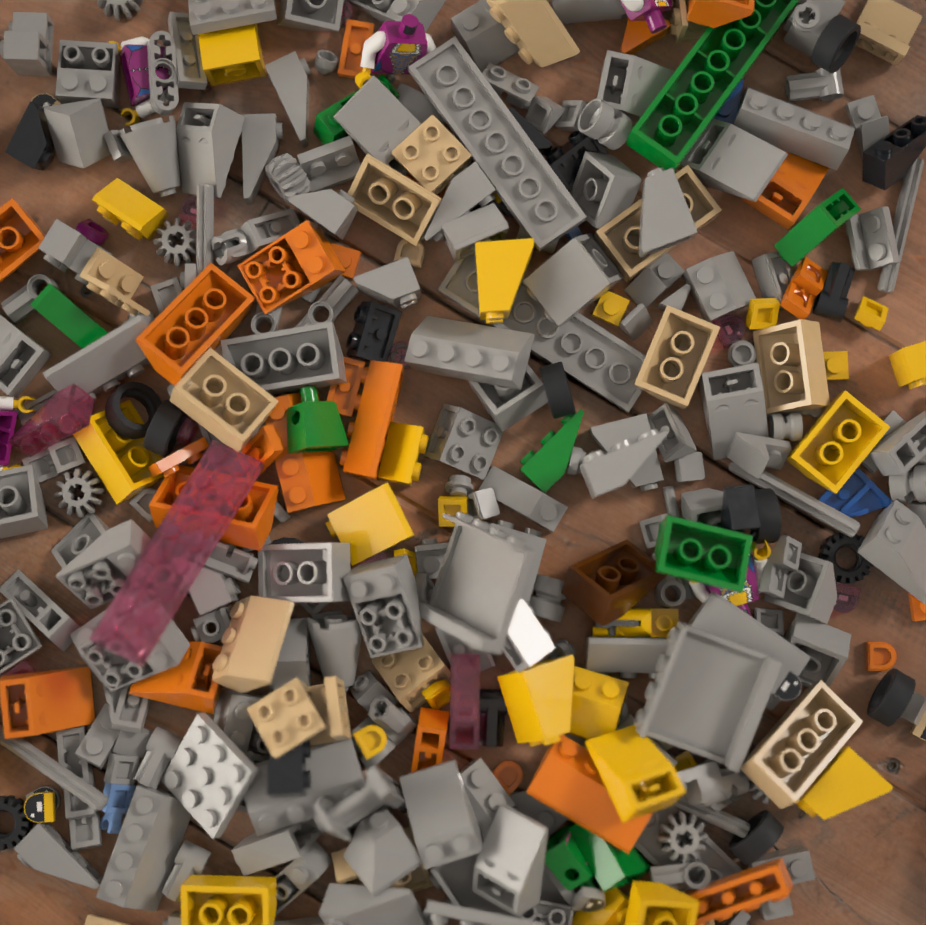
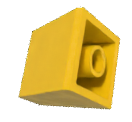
[198,23,266,86]
[475,238,534,324]
[325,482,415,566]
[497,654,574,747]
[795,745,893,820]

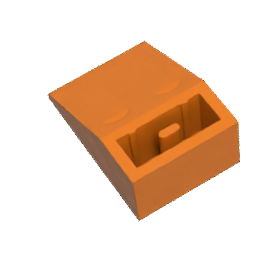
[741,149,829,230]
[237,220,346,315]
[129,642,223,714]
[0,666,95,739]

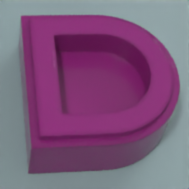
[75,219,108,245]

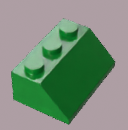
[655,515,753,593]

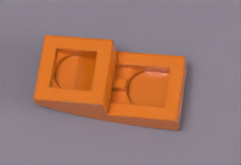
[780,257,828,320]

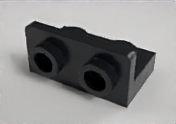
[545,131,608,192]
[346,301,402,362]

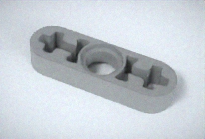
[147,31,179,115]

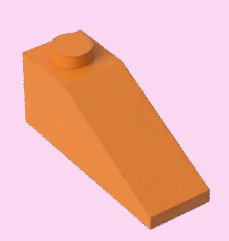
[411,707,450,773]

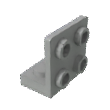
[423,404,504,479]

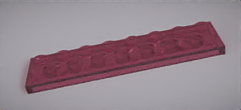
[89,440,264,667]

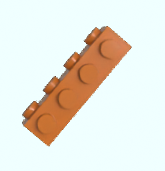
[682,857,793,925]

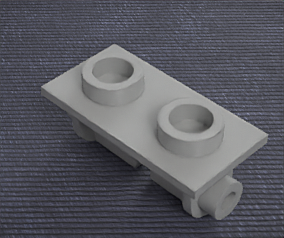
[482,62,539,110]
[194,538,258,583]

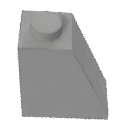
[638,167,698,258]
[589,414,664,492]
[231,818,323,876]

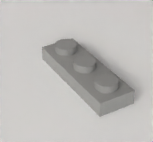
[168,12,207,90]

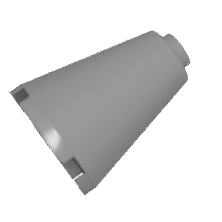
[550,0,628,24]
[119,115,180,197]
[307,610,363,691]

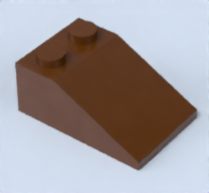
[561,539,667,627]

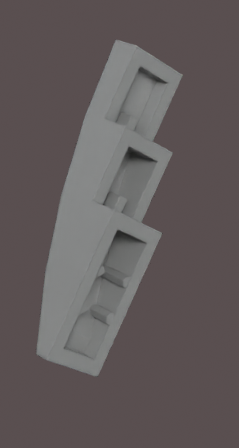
[56,726,103,851]

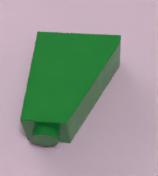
[774,188,861,267]
[30,283,109,349]
[568,823,651,891]

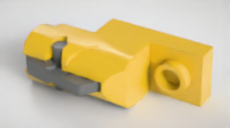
[592,608,679,638]

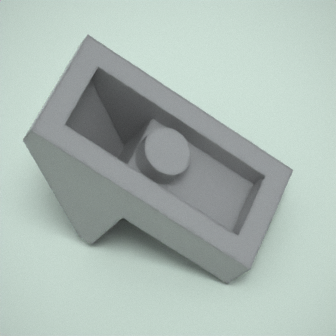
[845,95,889,159]
[624,253,684,308]
[726,432,792,479]

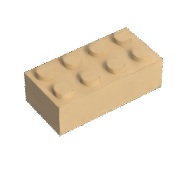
[594,165,722,283]
[741,680,863,809]

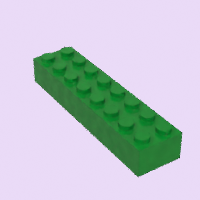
[625,0,800,173]

